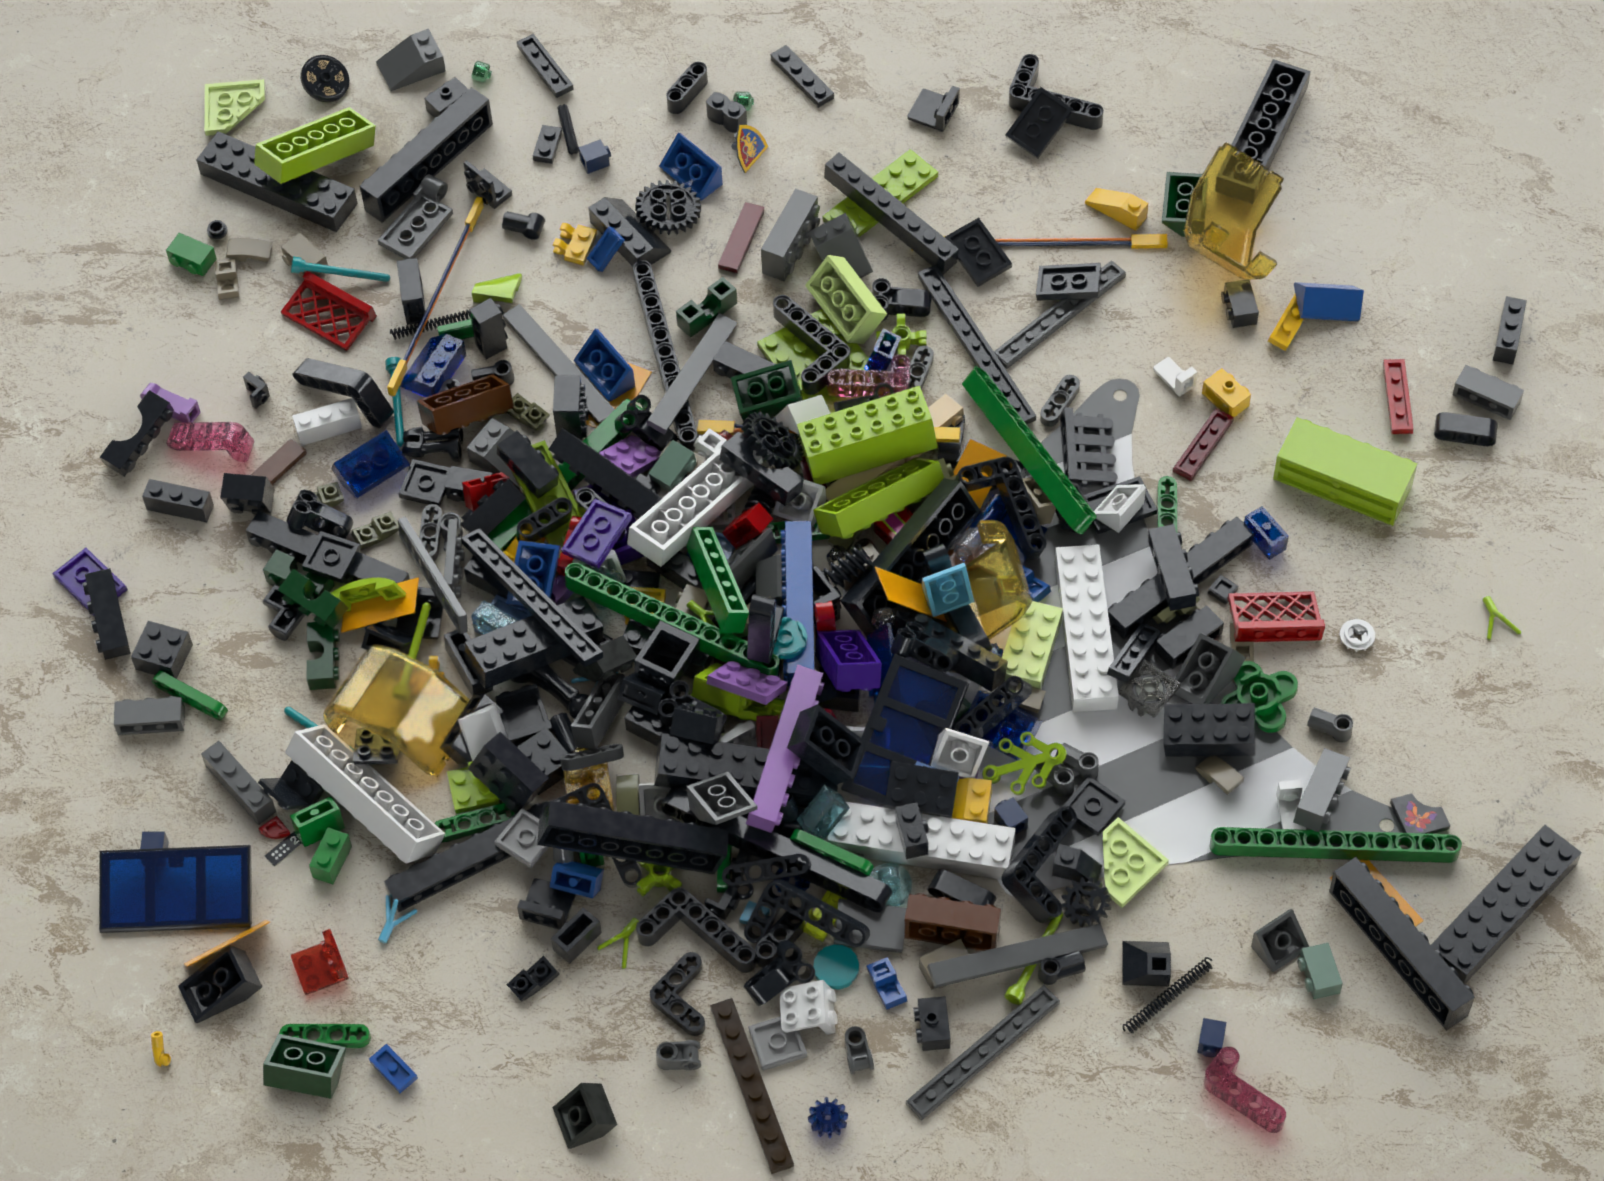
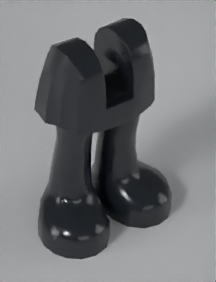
[401,426,464,462]

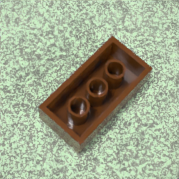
[417,374,515,435]
[904,893,1001,951]

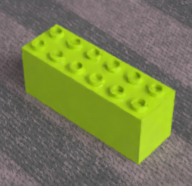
[797,386,938,485]
[1273,417,1418,526]

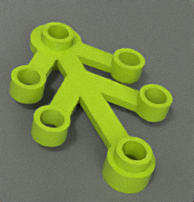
[982,732,1067,795]

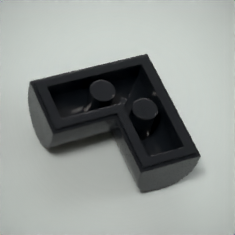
[263,585,305,641]

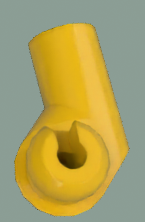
[151,1031,171,1067]

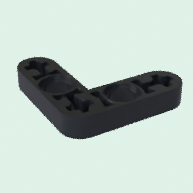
[650,952,705,1036]

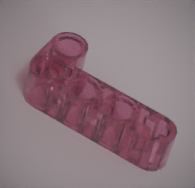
[827,354,910,397]
[166,422,255,462]
[1203,1047,1286,1133]

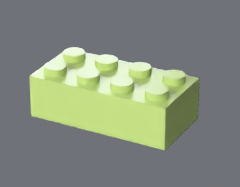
[805,255,887,344]
[1002,598,1063,689]

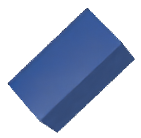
[659,133,723,201]
[1293,282,1364,322]
[573,328,635,401]
[506,541,561,610]

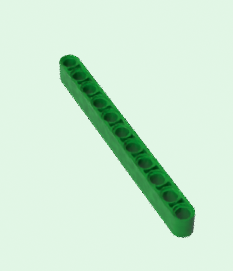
[962,366,1097,534]
[487,399,642,551]
[565,563,779,677]
[1209,827,1462,863]

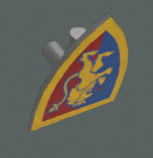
[731,125,768,173]

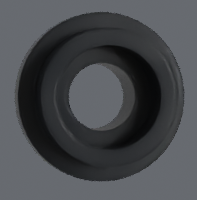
[207,220,228,240]

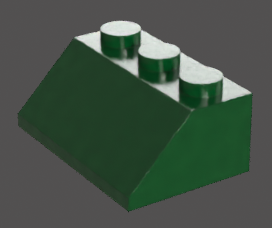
[1162,172,1208,238]
[731,360,803,422]
[263,1034,346,1099]

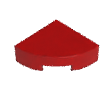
[258,816,290,839]

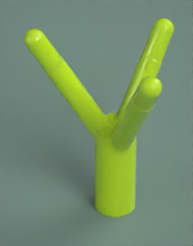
[1482,596,1521,640]
[687,600,716,627]
[597,918,639,969]

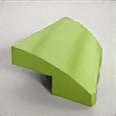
[471,273,522,303]

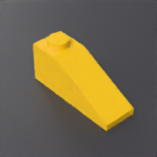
[1085,188,1149,231]

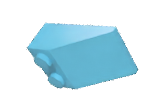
[922,563,975,617]

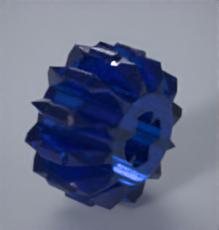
[808,1097,848,1139]

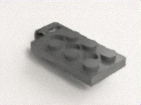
[377,174,453,259]
[439,512,465,598]

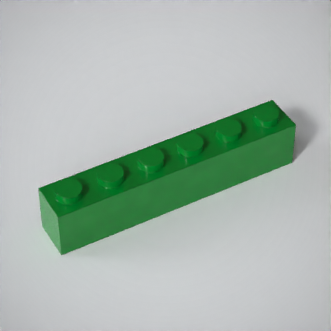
[686,527,749,633]

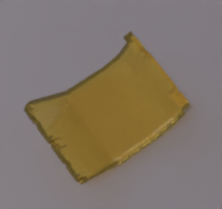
[1184,142,1284,280]
[918,520,1032,640]
[323,644,470,777]

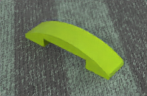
[331,577,406,612]

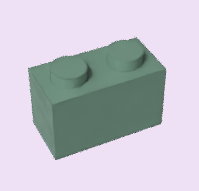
[648,440,696,492]
[1297,943,1343,1000]

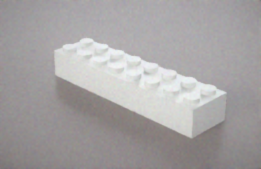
[627,448,769,567]
[1055,545,1119,712]
[285,724,445,863]
[827,800,1015,880]

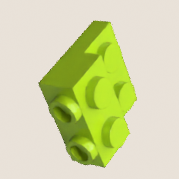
[447,761,500,814]

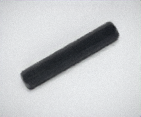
[557,104,579,155]

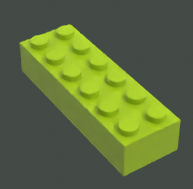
[254,107,376,184]
[813,457,944,539]

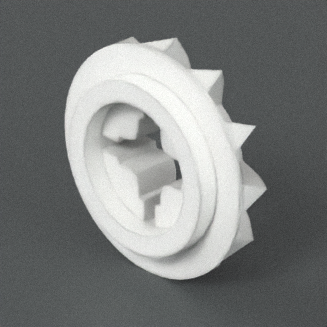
[1339,619,1375,652]

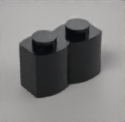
[706,92,747,133]

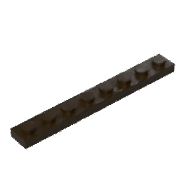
[710,998,794,1174]

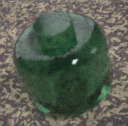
[471,61,492,83]
[733,91,754,111]

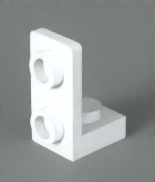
[1153,357,1197,397]
[1276,780,1306,830]

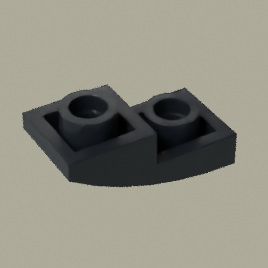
[506,955,560,1002]

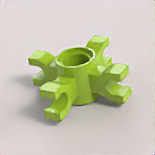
[876,314,927,364]
[637,862,682,897]

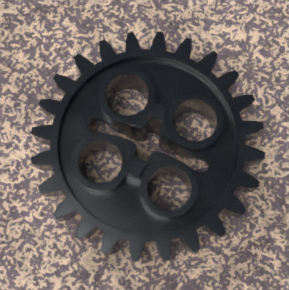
[635,180,701,235]
[741,412,803,470]

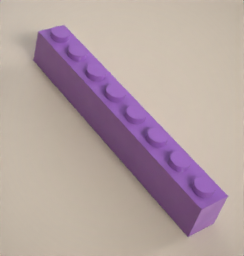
[746,665,824,833]

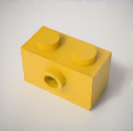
[1202,368,1251,417]

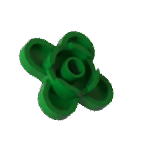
[1221,661,1298,733]

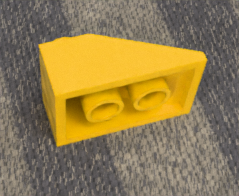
[922,778,992,824]

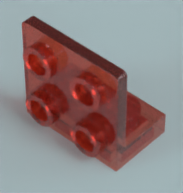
[291,929,349,995]

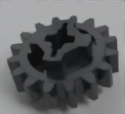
[1061,877,1112,928]

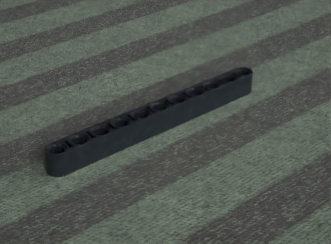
[633,260,698,452]
[660,787,893,913]

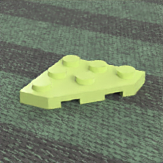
[204,79,265,136]
[1102,817,1169,908]

